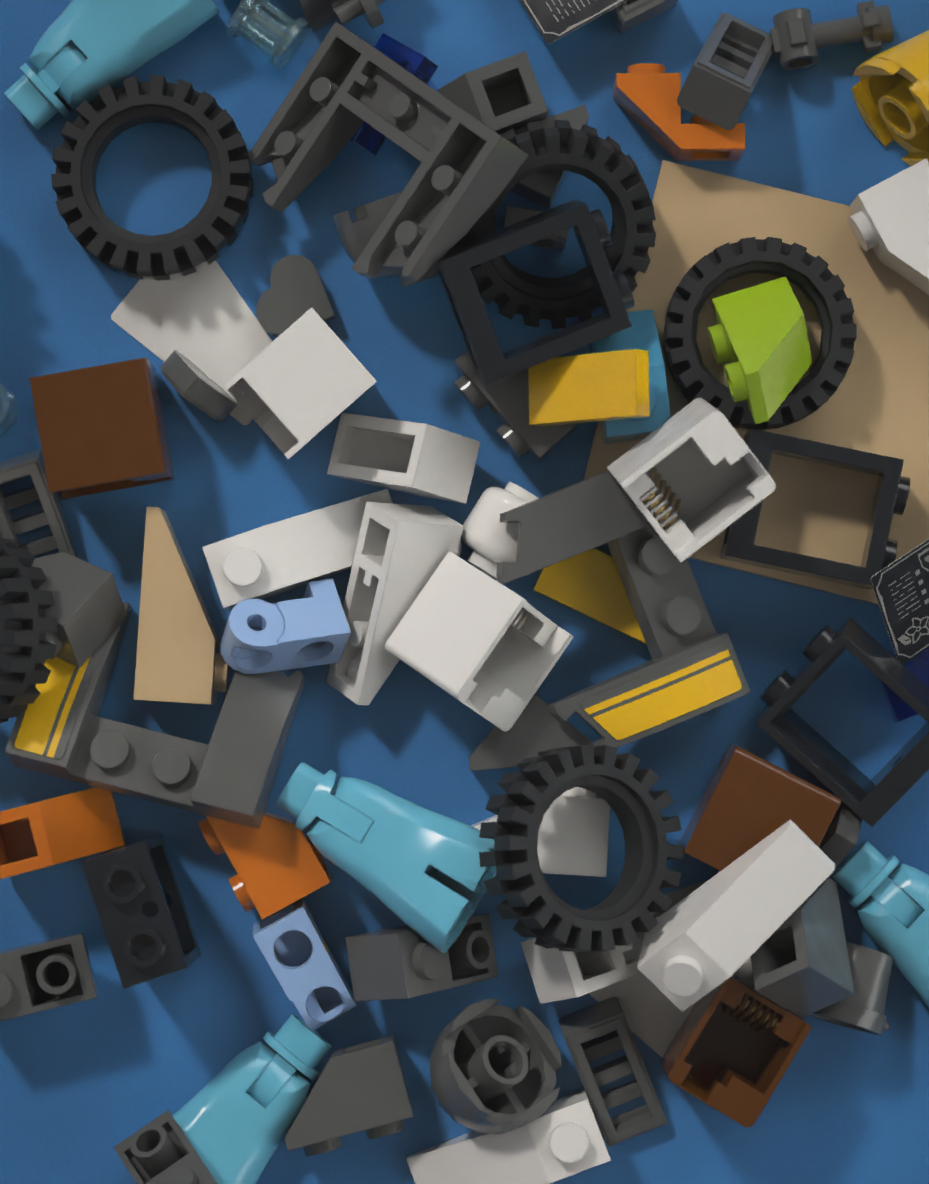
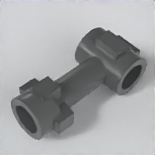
[770,1,893,70]

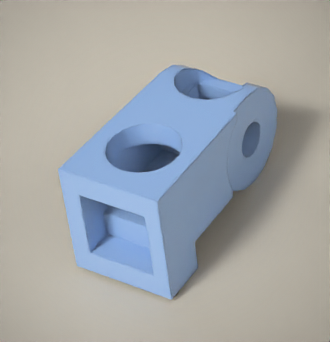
[220,579,351,674]
[252,897,358,1031]

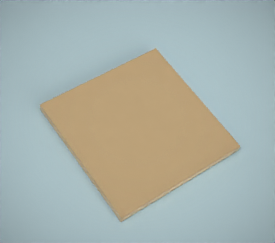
[583,160,929,605]

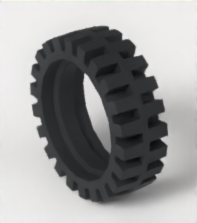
[663,237,857,431]
[0,536,57,723]

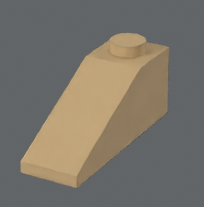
[133,507,230,705]

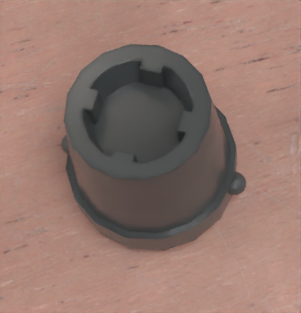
[809,942,893,1036]

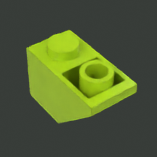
[707,276,813,424]

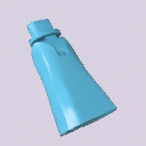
[4,0,220,130]
[276,762,497,953]
[832,840,929,1008]
[172,1014,332,1184]

